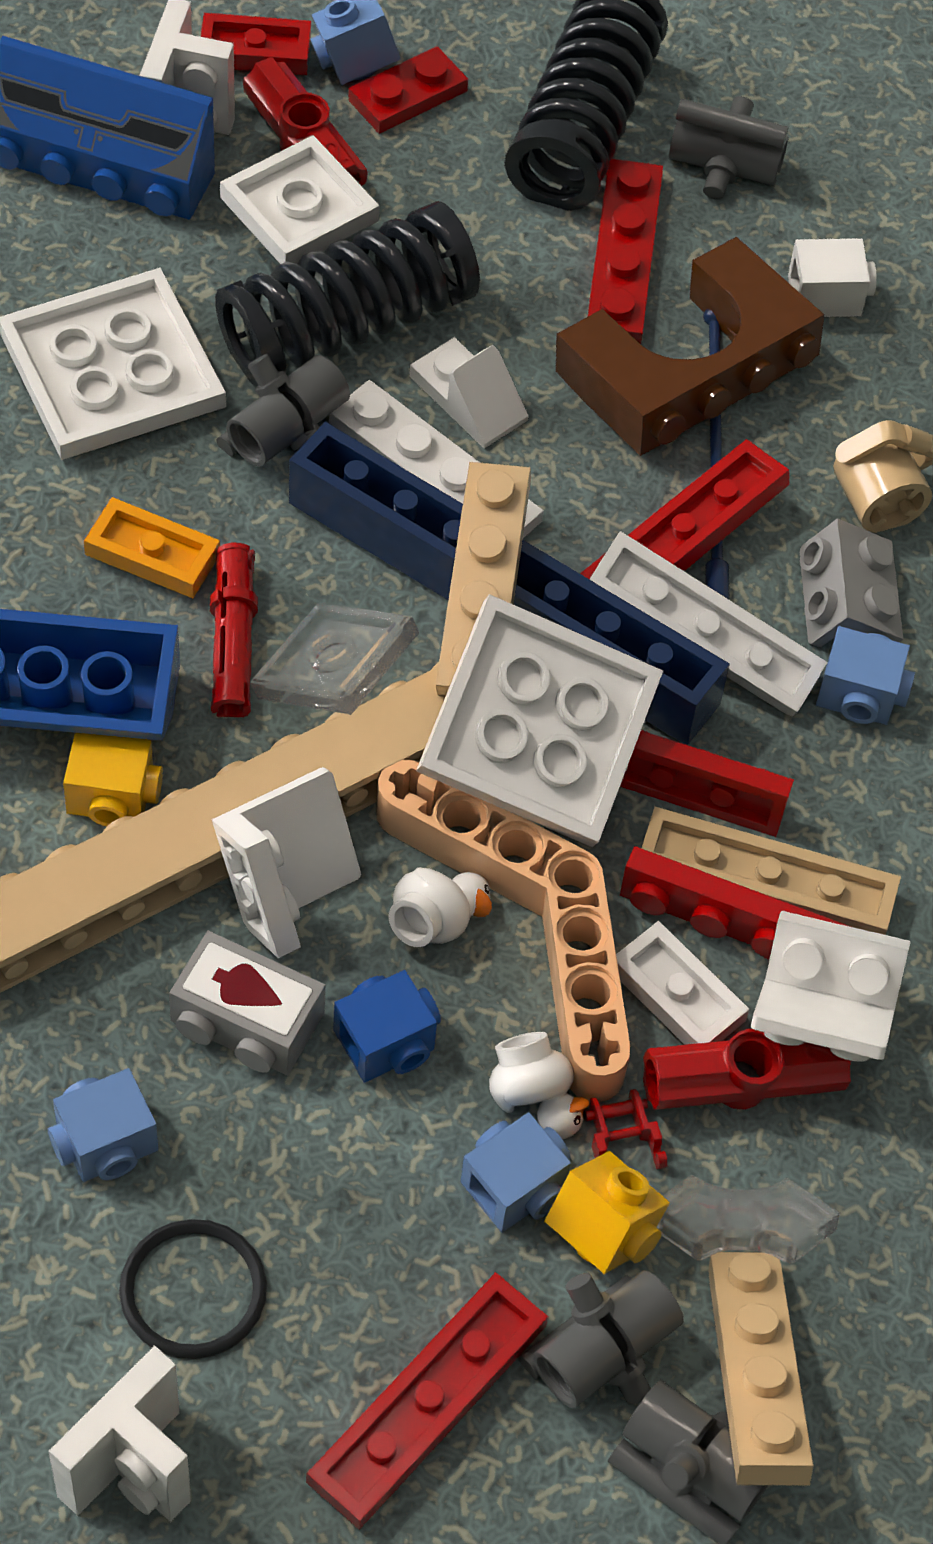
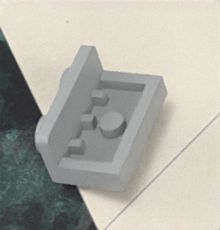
[799,518,903,647]

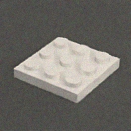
[0,268,226,460]
[416,594,663,847]

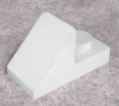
[410,337,529,449]

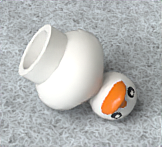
[389,867,492,947]
[489,1032,590,1139]

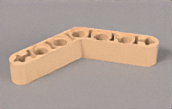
[376,760,630,1102]

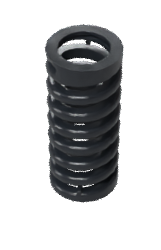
[504,0,668,211]
[215,201,480,386]

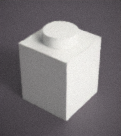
[788,239,876,317]

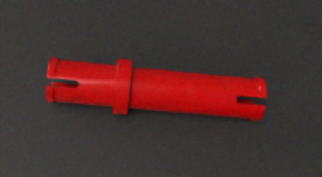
[210,542,258,717]

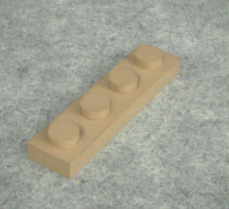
[436,462,531,696]
[642,806,901,935]
[709,1252,813,1486]

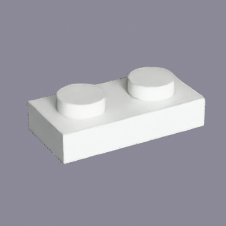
[616,921,750,1045]

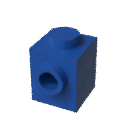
[333,970,441,1083]

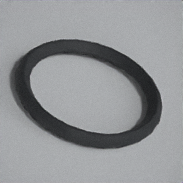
[119,1219,267,1359]

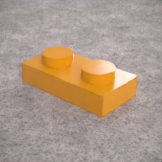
[84,497,220,599]

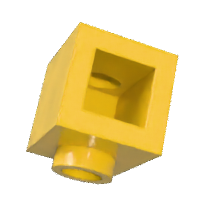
[63,733,163,826]
[544,1151,670,1274]

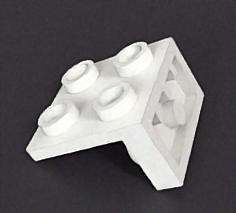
[212,767,361,958]
[751,911,911,1062]

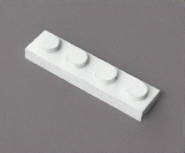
[329,380,543,538]
[590,531,828,717]

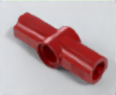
[243,57,368,186]
[643,1029,851,1110]

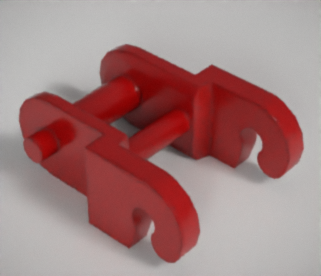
[584,1089,667,1169]

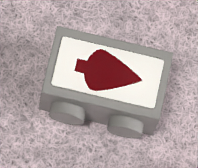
[169,930,326,1076]

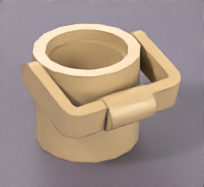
[833,420,933,533]

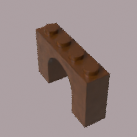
[556,237,824,456]

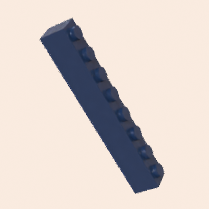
[289,422,730,745]

